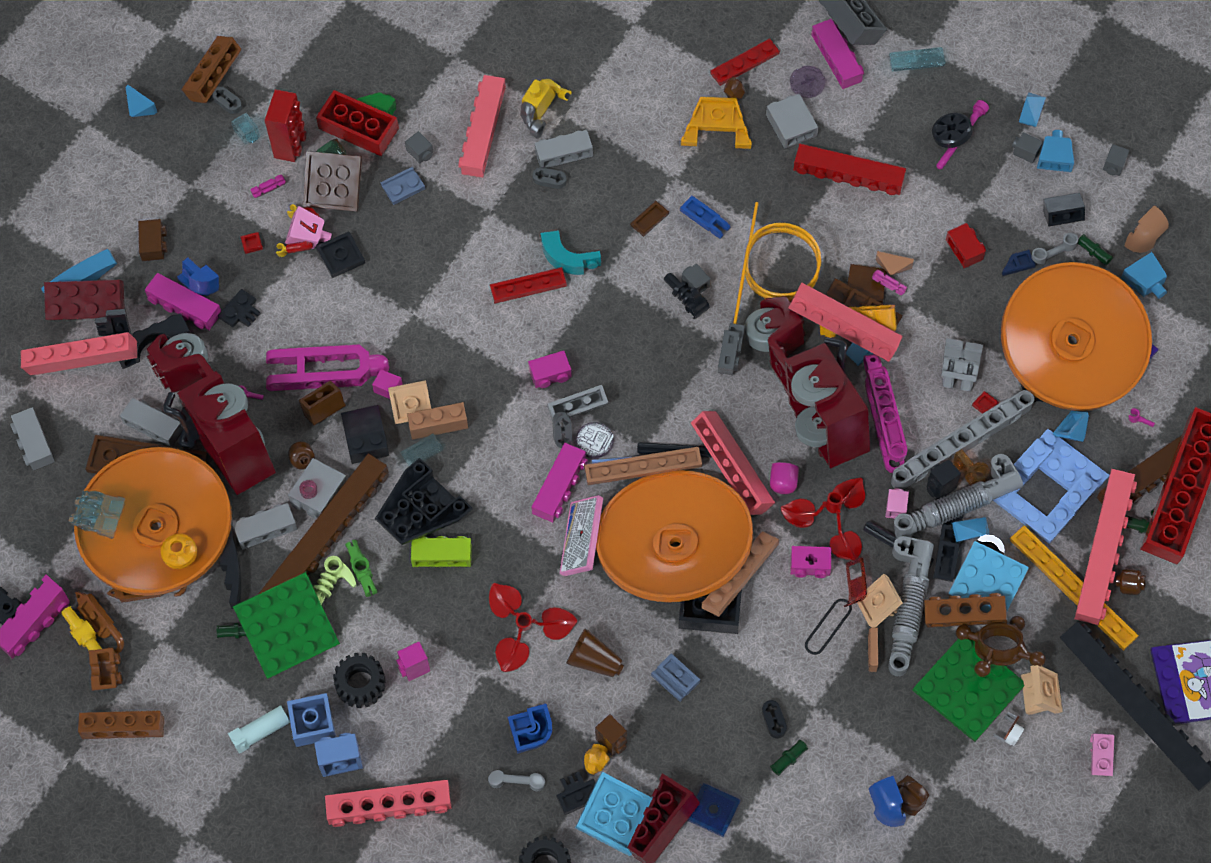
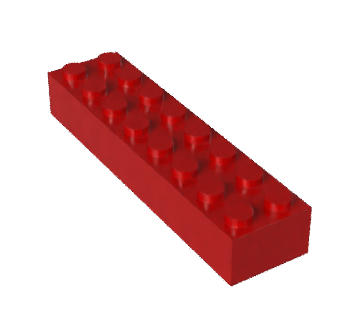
[1140,407,1211,565]

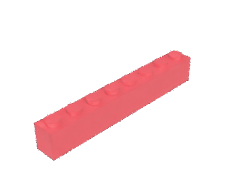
[1074,469,1137,625]

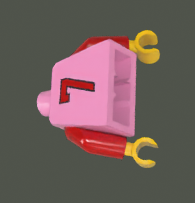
[276,204,332,257]

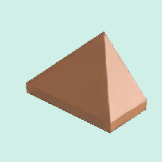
[876,251,914,275]

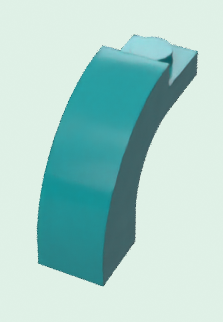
[541,230,601,275]

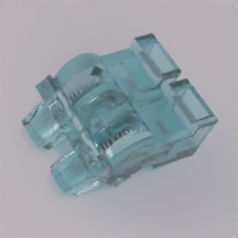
[69,491,125,539]

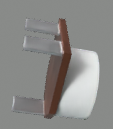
[993,712,1024,746]

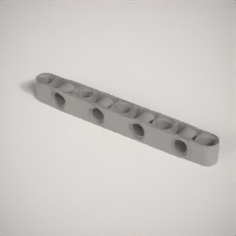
[891,390,1034,489]

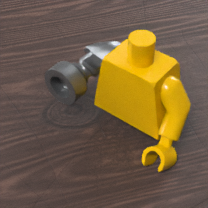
[520,79,572,138]

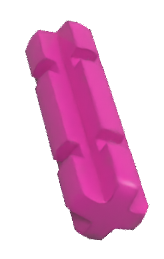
[250,175,286,198]
[872,270,907,295]

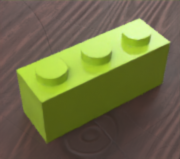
[411,536,472,567]

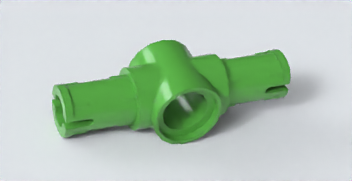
[345,540,377,597]

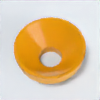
[161,533,197,569]

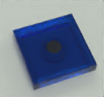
[687,783,741,838]

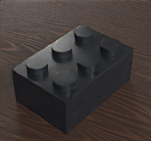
[678,589,742,634]

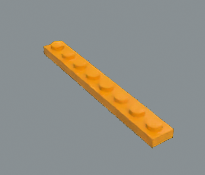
[1010,526,1138,651]

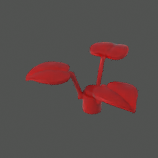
[781,478,865,560]
[489,583,577,672]

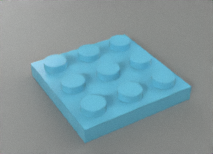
[949,541,1029,613]
[575,772,652,856]

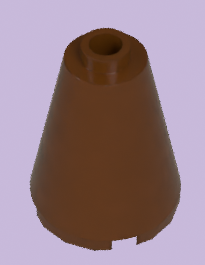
[566,629,624,677]

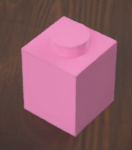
[885,488,909,519]

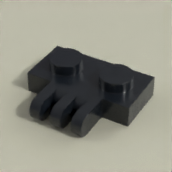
[218,289,261,327]
[95,309,132,336]
[556,771,596,815]

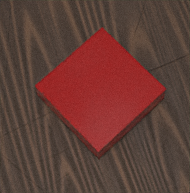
[240,232,263,254]
[972,391,999,414]

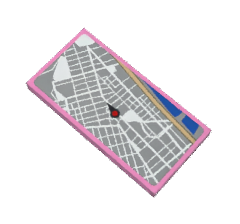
[560,495,603,576]

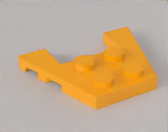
[681,97,752,149]

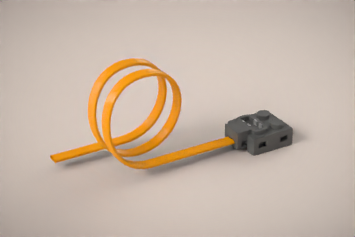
[718,202,821,375]

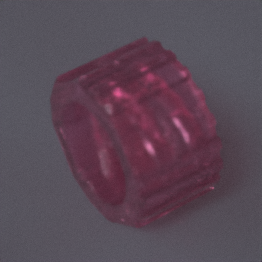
[299,480,318,499]

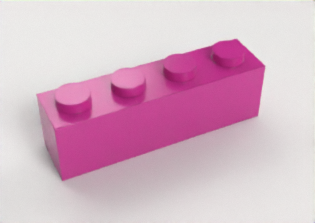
[811,18,864,89]
[145,273,221,330]
[531,443,588,523]

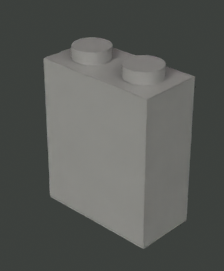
[766,94,818,149]
[288,458,347,519]

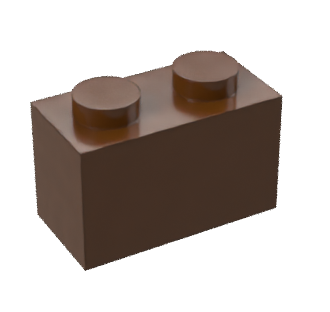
[138,219,167,261]
[299,380,346,425]
[595,714,627,756]

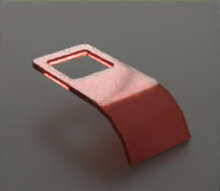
[844,557,867,607]

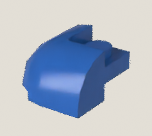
[177,258,219,296]
[508,704,552,754]
[868,776,906,827]

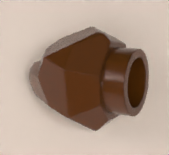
[724,77,745,101]

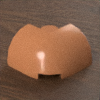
[1124,205,1169,253]

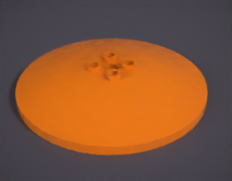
[1001,262,1152,411]
[74,447,232,596]
[596,470,753,602]

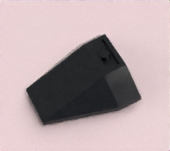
[375,458,473,545]

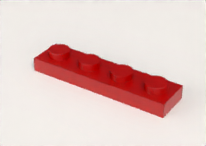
[710,39,780,86]
[490,267,567,304]

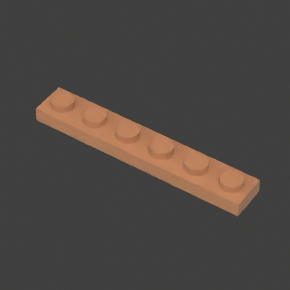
[584,447,702,485]
[702,531,779,616]

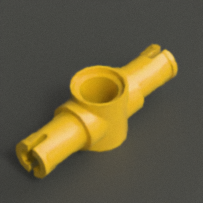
[61,606,102,650]

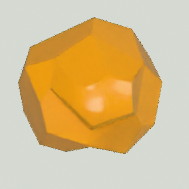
[584,744,610,775]

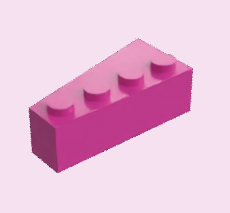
[0,575,70,659]

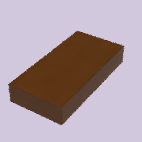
[630,201,669,237]

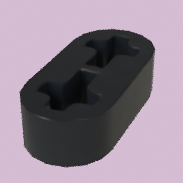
[762,700,787,739]

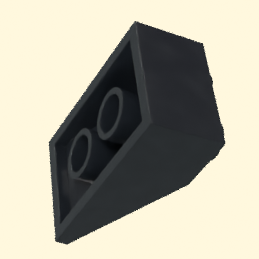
[341,405,389,464]

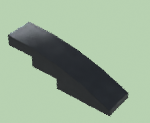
[933,512,964,582]
[220,530,241,609]

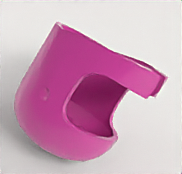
[770,463,799,494]

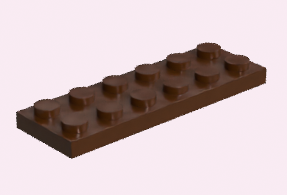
[86,435,208,474]

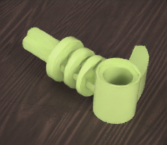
[313,556,357,605]

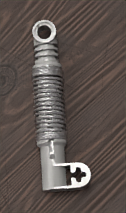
[894,454,1023,538]
[888,536,934,676]

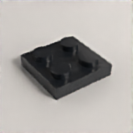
[316,231,365,278]

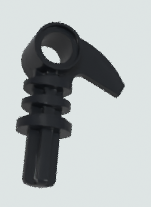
[664,273,710,319]

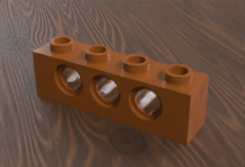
[181,36,242,103]
[924,593,1007,627]
[78,711,164,739]

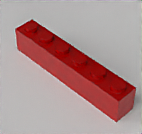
[793,144,906,195]

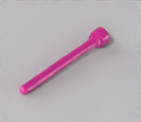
[936,100,989,169]

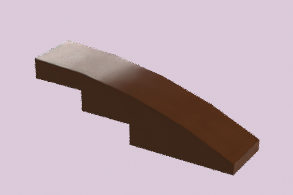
[825,278,903,325]

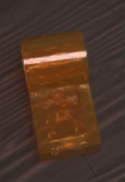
[953,449,990,485]

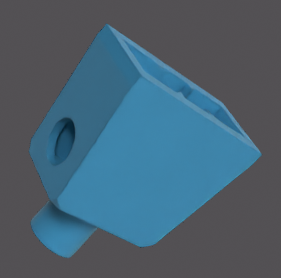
[1037,130,1074,172]
[1121,252,1167,299]

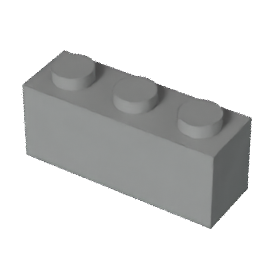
[534,130,593,168]
[547,385,608,421]
[120,398,183,447]
[10,407,55,470]
[232,503,298,550]

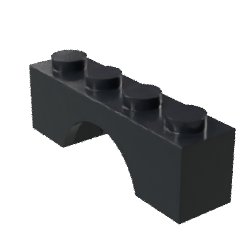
[119,313,190,369]

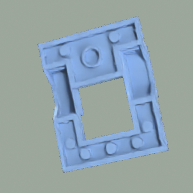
[993,429,1109,544]

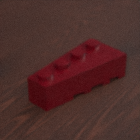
[627,773,700,863]

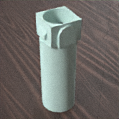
[228,706,290,754]

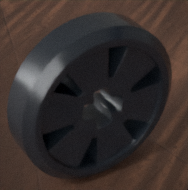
[932,112,973,148]

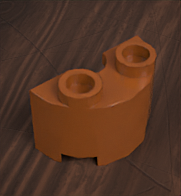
[89,648,122,690]

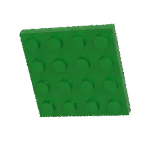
[233,572,340,679]
[912,639,1025,742]

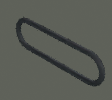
[805,599,852,655]

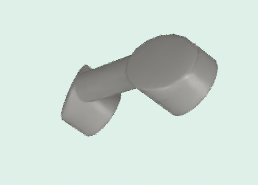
[1032,233,1078,264]
[488,770,545,791]

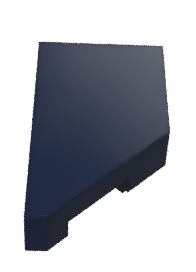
[1002,250,1036,276]

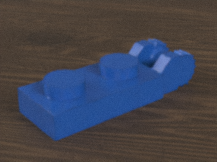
[680,195,731,239]

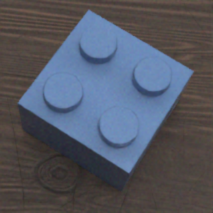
[287,693,336,747]
[314,733,363,777]

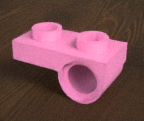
[1090,733,1114,776]

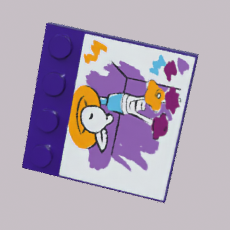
[1150,640,1211,724]

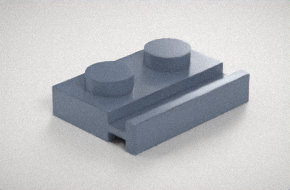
[380,167,425,205]
[651,653,700,702]

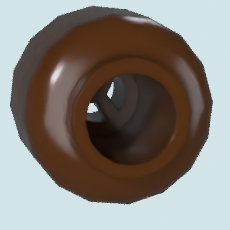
[288,441,315,470]
[1116,569,1146,595]

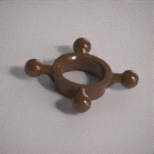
[956,616,1045,677]

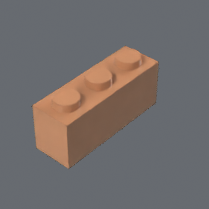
[407,402,468,440]

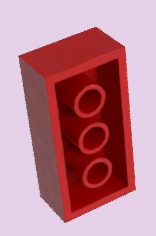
[265,89,307,162]
[316,90,399,156]

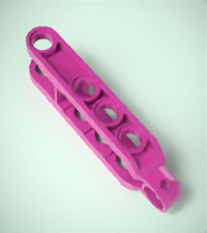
[266,344,389,391]
[863,354,907,473]

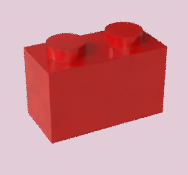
[946,223,986,268]

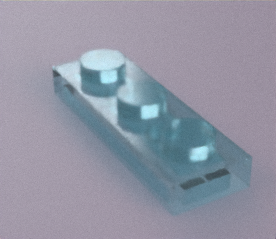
[889,47,945,72]

